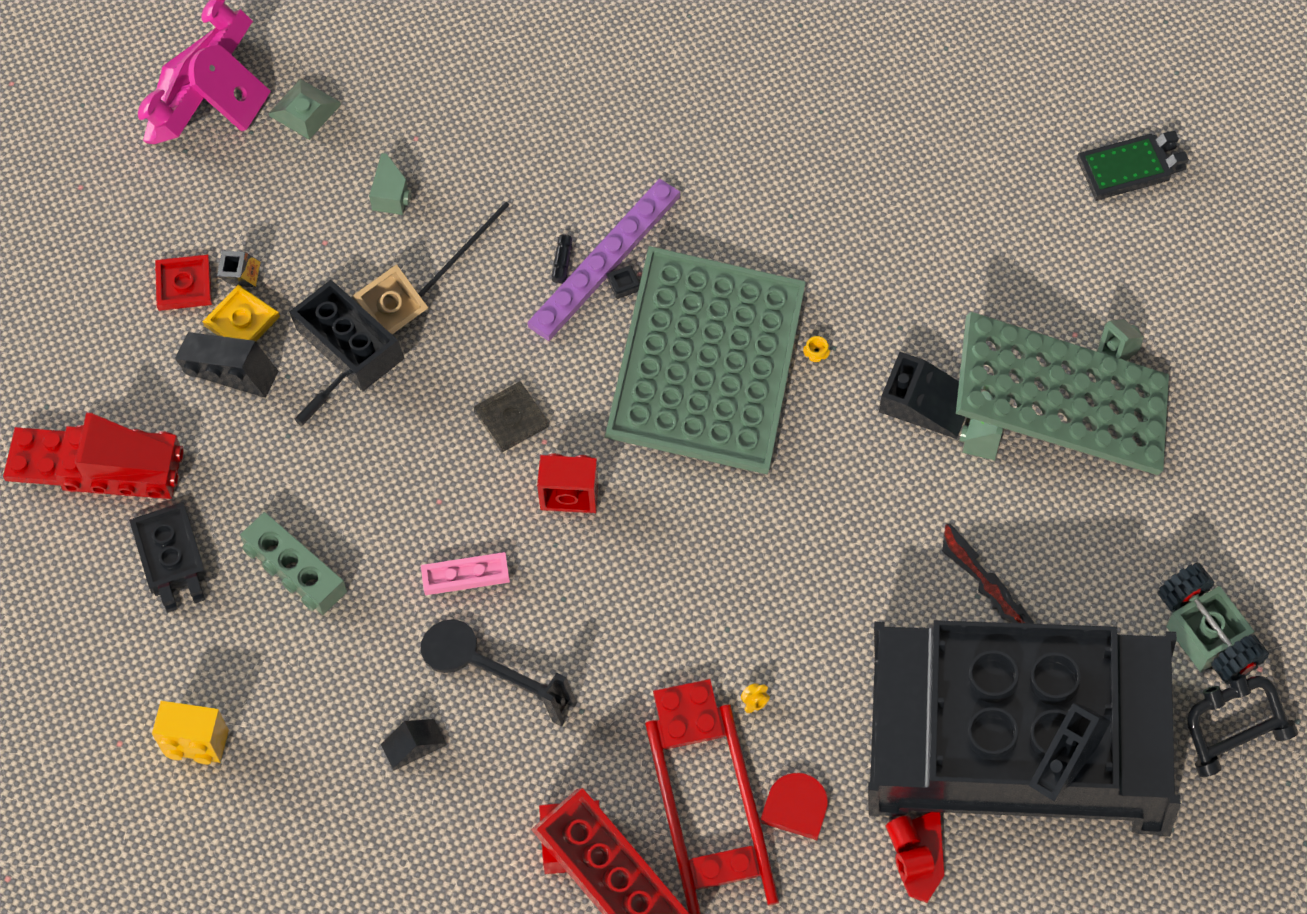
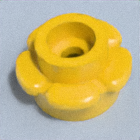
[803,336,830,362]

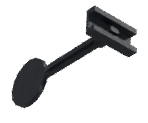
[421,619,577,726]

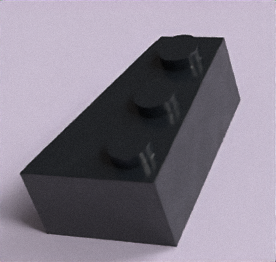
[175,332,279,398]

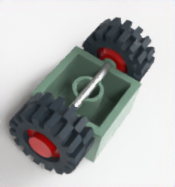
[1157,562,1270,685]

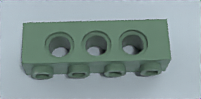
[240,512,347,615]

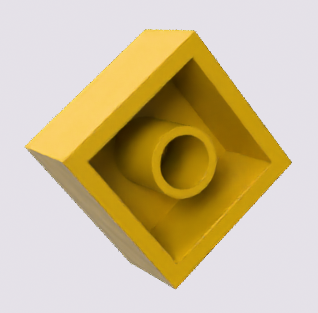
[152,701,229,765]

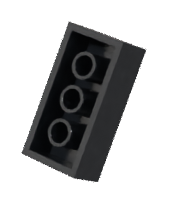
[289,280,405,391]

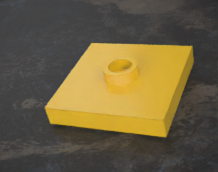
[202,285,280,342]

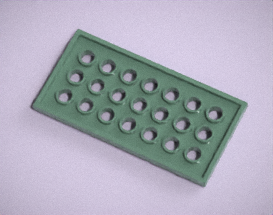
[956,312,1169,475]

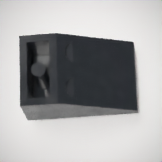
[879,352,966,439]

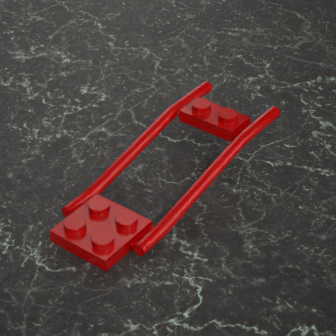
[645,679,779,914]

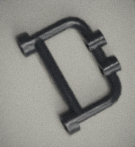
[1187,674,1298,777]

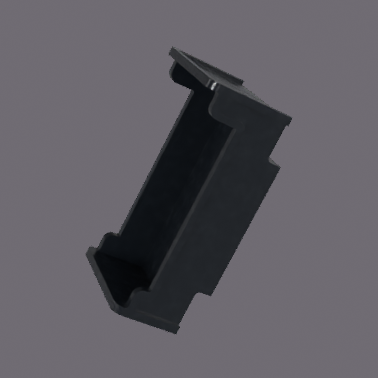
[868,620,1181,837]

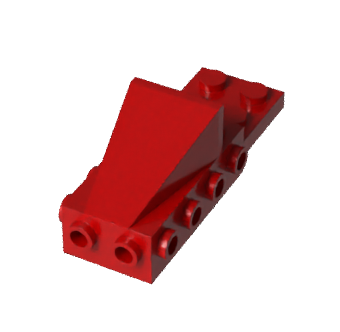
[3,413,184,499]

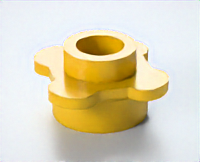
[741,683,770,713]

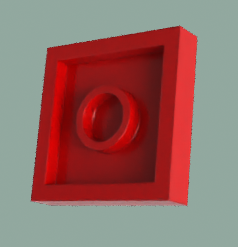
[155,254,212,311]

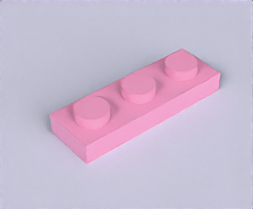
[421,552,510,595]

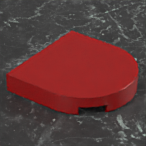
[760,773,828,841]

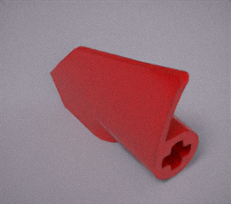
[885,812,945,903]

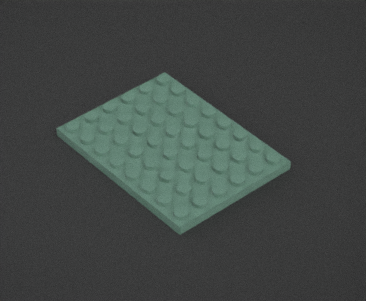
[605,246,806,475]

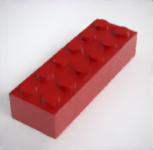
[531,788,689,914]

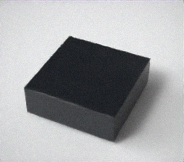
[606,265,640,299]

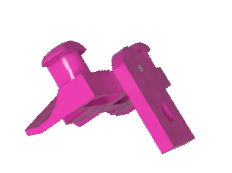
[138,0,271,144]

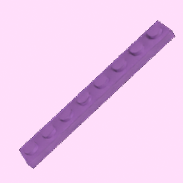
[528,178,680,341]

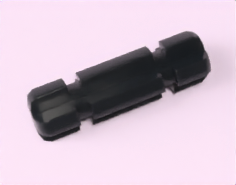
[551,234,573,284]

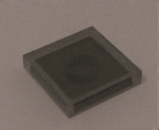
[473,381,549,453]

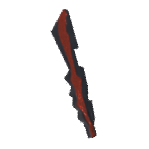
[942,524,1034,624]

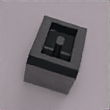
[381,719,447,771]

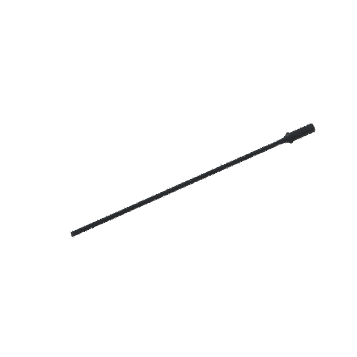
[294,202,509,426]

